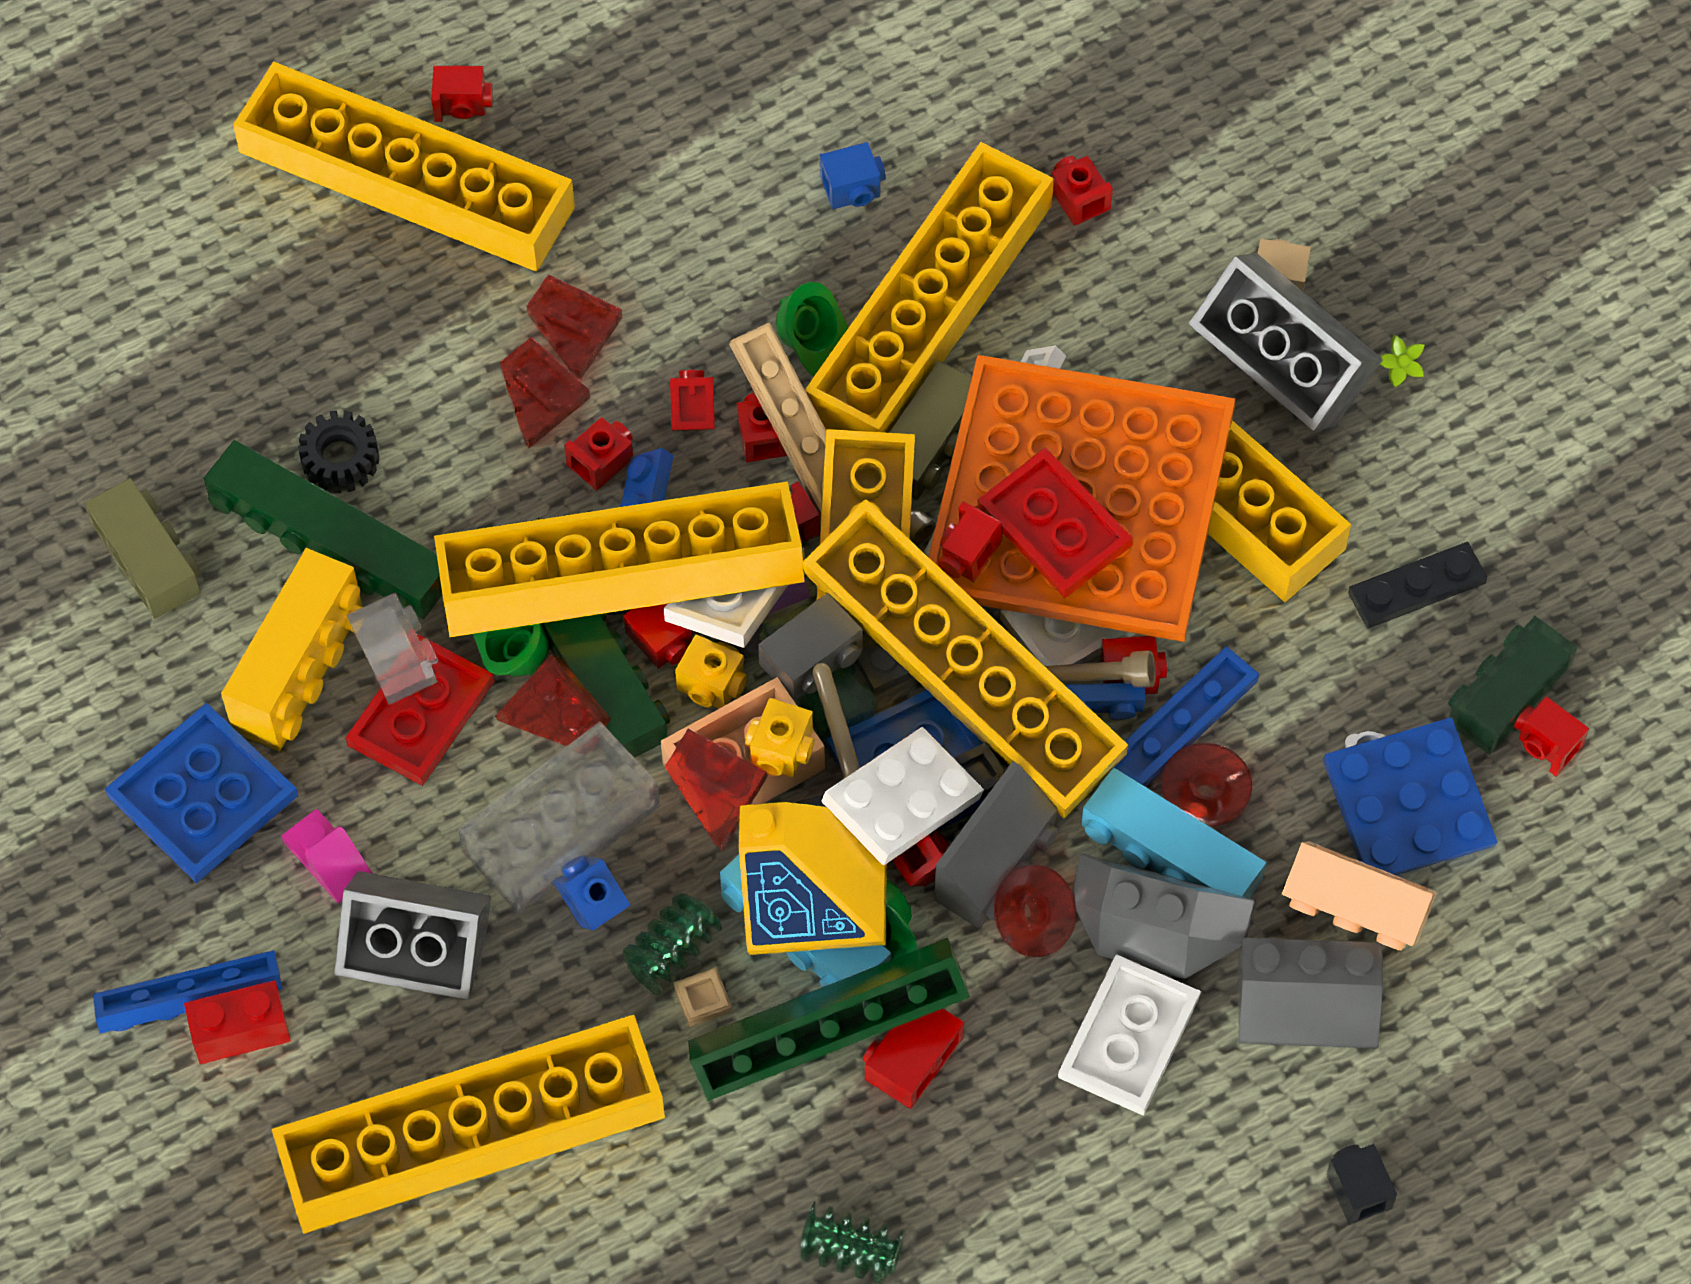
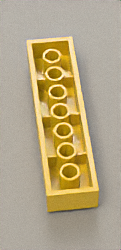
[233,61,575,272]
[805,142,1054,433]
[434,481,805,637]
[803,499,1128,819]
[271,1015,665,1234]

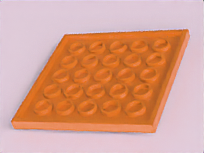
[928,355,1235,642]

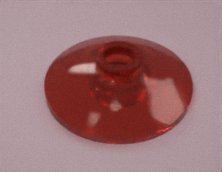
[1161,743,1252,827]
[994,865,1076,957]

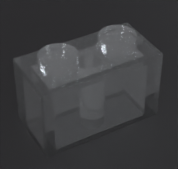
[346,593,439,705]

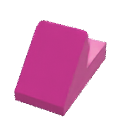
[281,809,373,904]

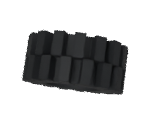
[298,410,380,494]

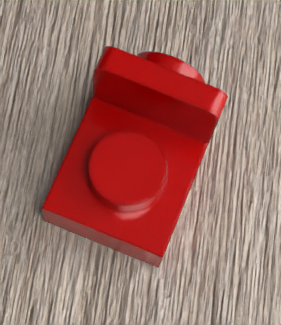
[670,370,715,431]

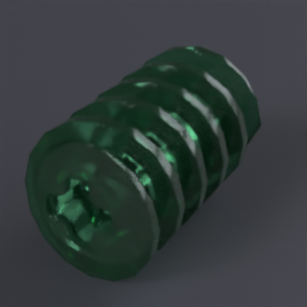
[623,893,722,996]
[800,1202,906,1284]

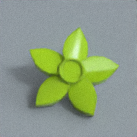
[1380,335,1425,387]

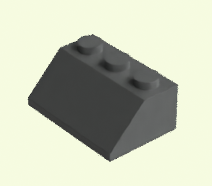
[934,761,1059,929]
[334,871,491,1000]
[1238,938,1383,1049]

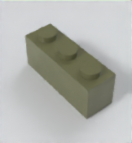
[889,360,972,500]
[85,478,202,619]

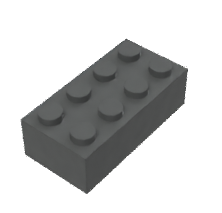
[1189,253,1383,431]

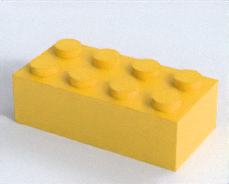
[1208,420,1351,603]
[817,429,915,600]
[221,548,365,752]

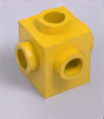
[675,634,748,709]
[745,697,815,778]

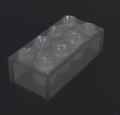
[458,722,660,915]

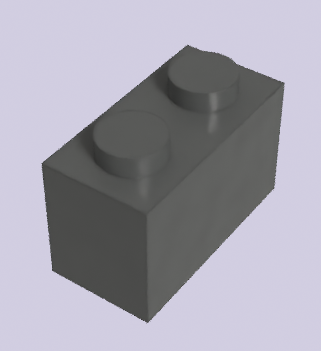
[758,593,863,701]

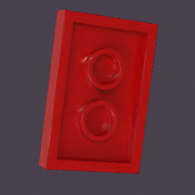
[977,447,1133,599]
[345,634,495,786]

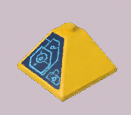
[739,802,887,955]

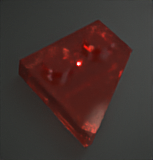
[526,274,622,380]
[500,337,590,448]
[495,655,611,751]
[665,728,768,851]

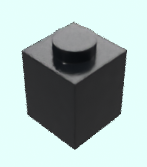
[1326,1144,1397,1225]

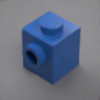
[820,142,886,210]
[553,855,630,931]

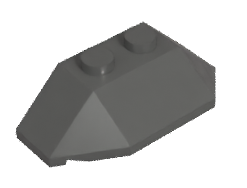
[1070,854,1256,979]

